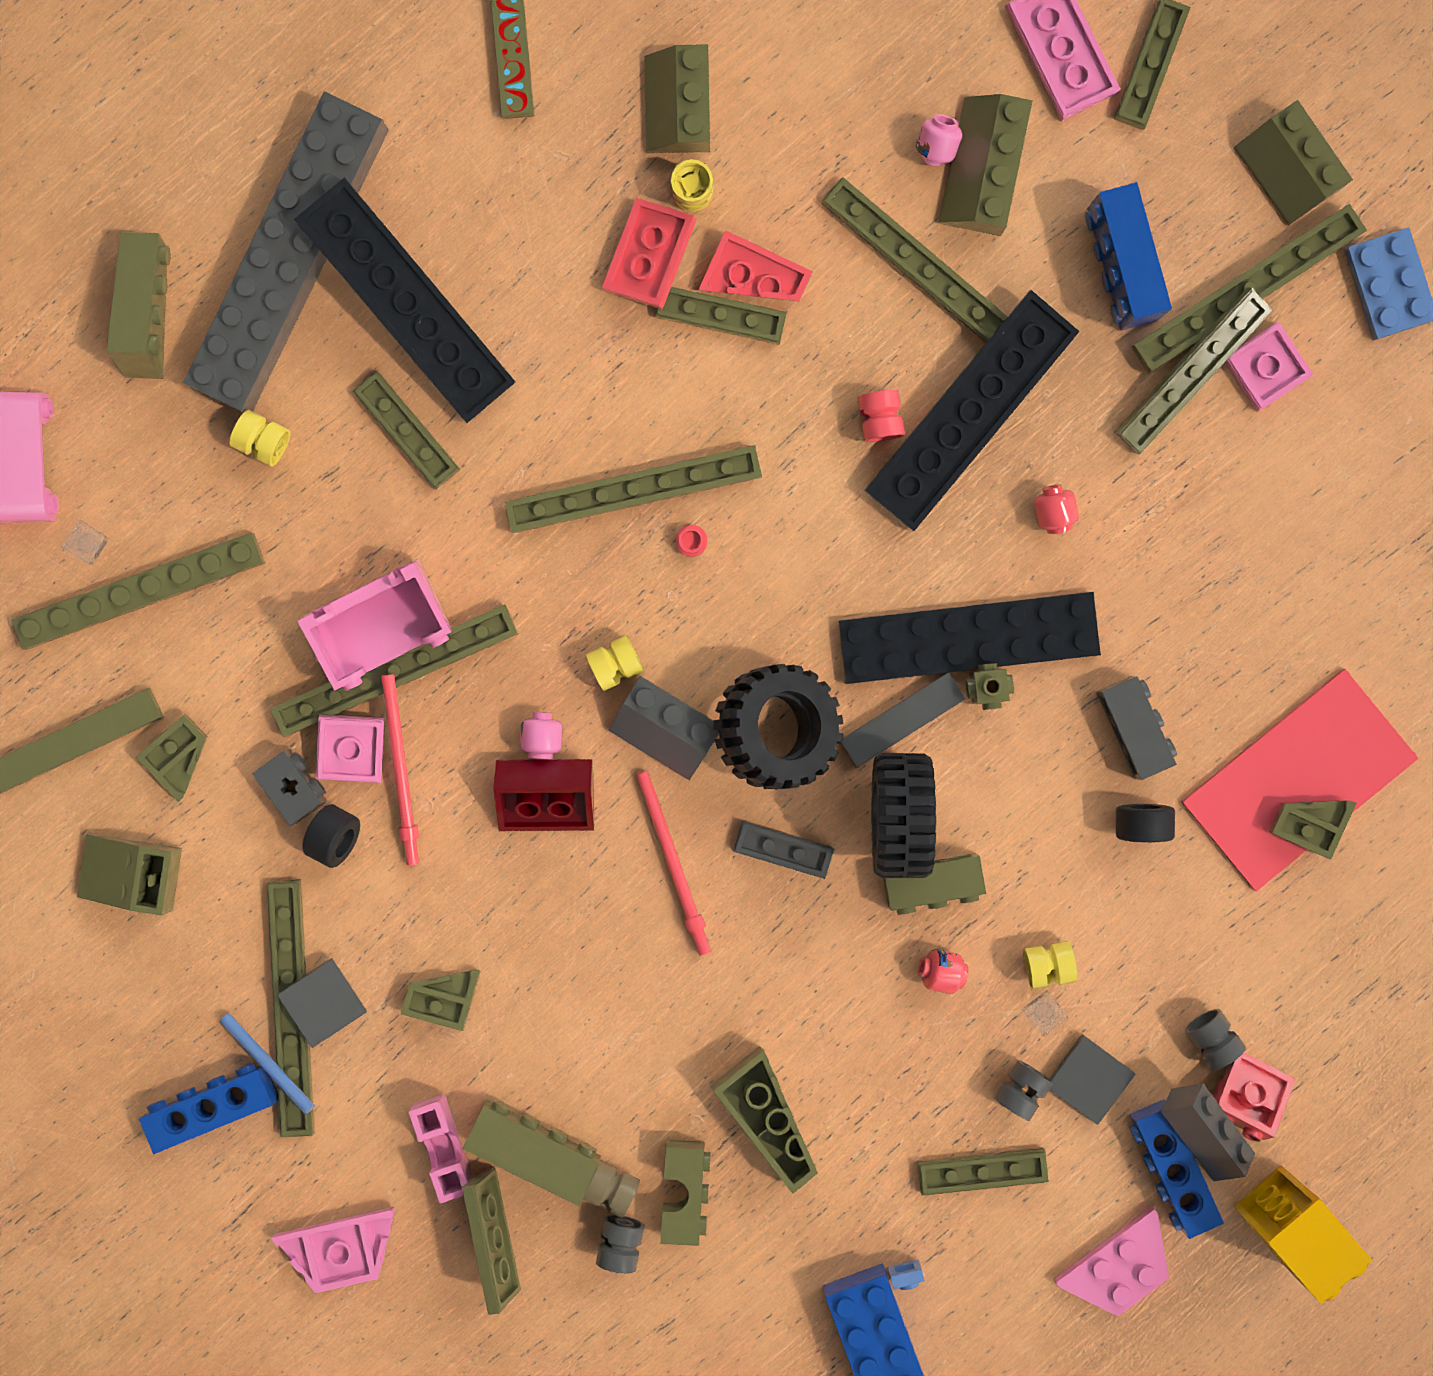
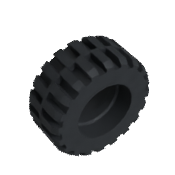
[713,664,843,789]
[871,753,936,878]

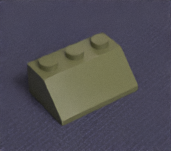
[645,44,710,153]
[1234,100,1353,226]

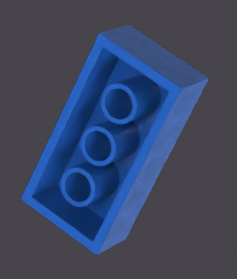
[1085,182,1172,331]
[823,1263,925,1376]

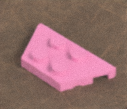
[1054,1206,1169,1316]
[272,1207,395,1293]

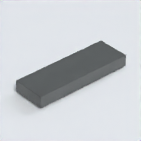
[733,820,834,879]

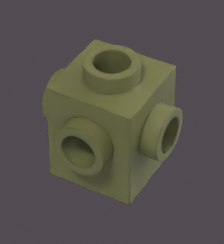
[966,663,1014,710]

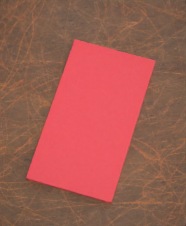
[1182,669,1419,891]

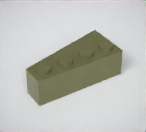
[106,232,171,379]
[710,1046,818,1194]

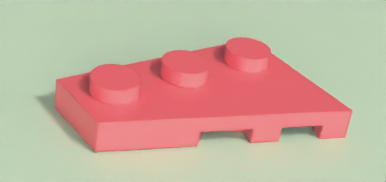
[698,230,813,302]

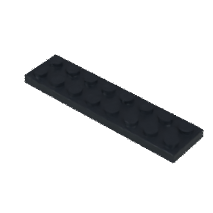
[294,177,516,424]
[864,290,1080,531]
[838,592,1101,684]

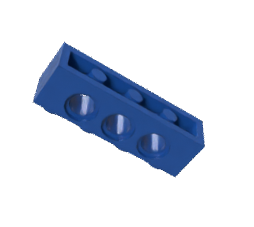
[139,1063,279,1155]
[1129,1099,1224,1239]

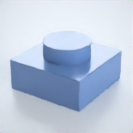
[888,1259,925,1290]

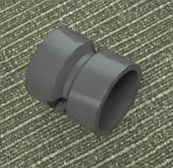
[1185,1009,1246,1070]
[994,1060,1054,1121]
[596,1215,644,1274]

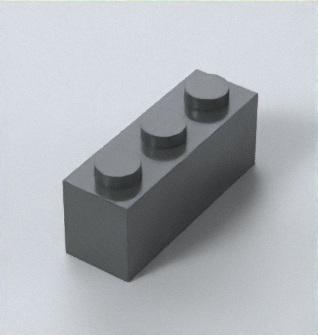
[1096,676,1177,780]
[1161,1083,1255,1181]

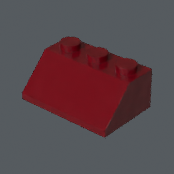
[493,759,595,831]

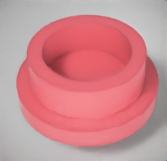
[676,525,708,557]

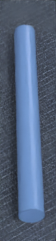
[220,1013,315,1115]

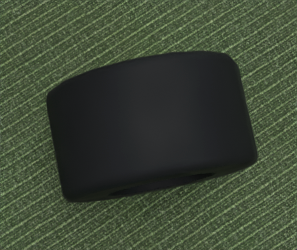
[302,804,361,868]
[1116,804,1175,843]

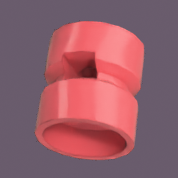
[857,390,905,443]

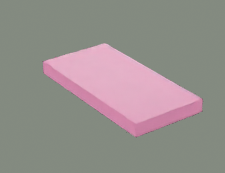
[1005,0,1121,122]

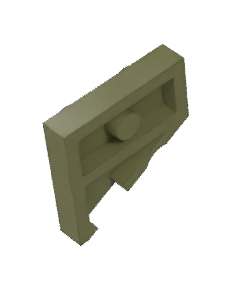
[136,713,208,802]
[1269,800,1357,859]
[401,970,481,1031]

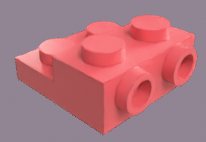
[1213,1052,1296,1142]

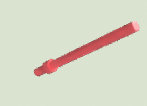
[381,674,419,865]
[636,771,711,956]

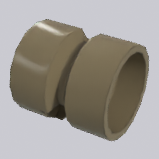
[583,1161,640,1218]

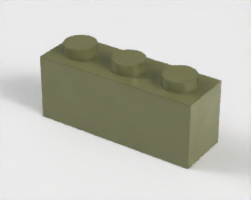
[883,853,986,915]

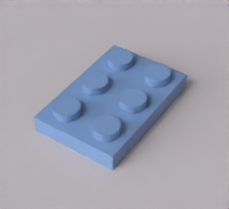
[1344,227,1433,340]

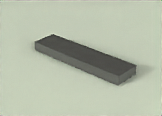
[842,672,966,767]

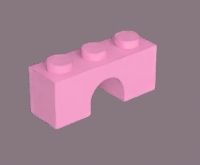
[408,1093,473,1204]

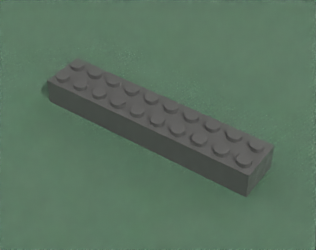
[183,91,389,413]

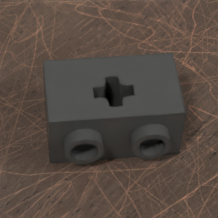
[252,750,327,826]

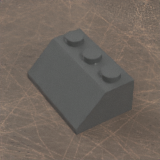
[608,676,719,781]

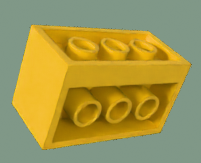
[1233,1165,1373,1304]

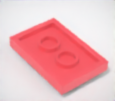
[602,198,697,310]

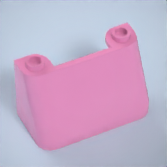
[0,392,59,524]
[297,558,452,691]

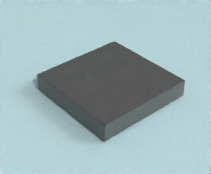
[277,958,367,1048]
[1049,1034,1136,1125]

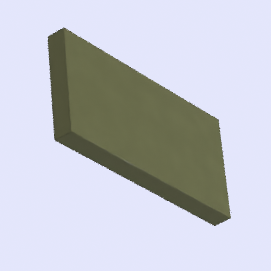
[462,1166,521,1315]

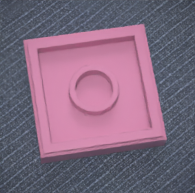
[1225,322,1314,412]
[316,715,385,783]

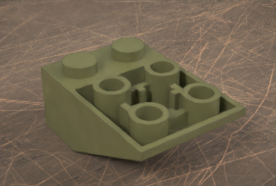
[77,834,182,915]

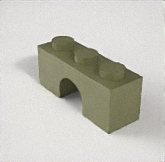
[660,1140,711,1246]

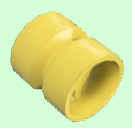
[671,159,713,212]
[230,409,291,467]
[586,635,644,691]
[1023,941,1077,990]

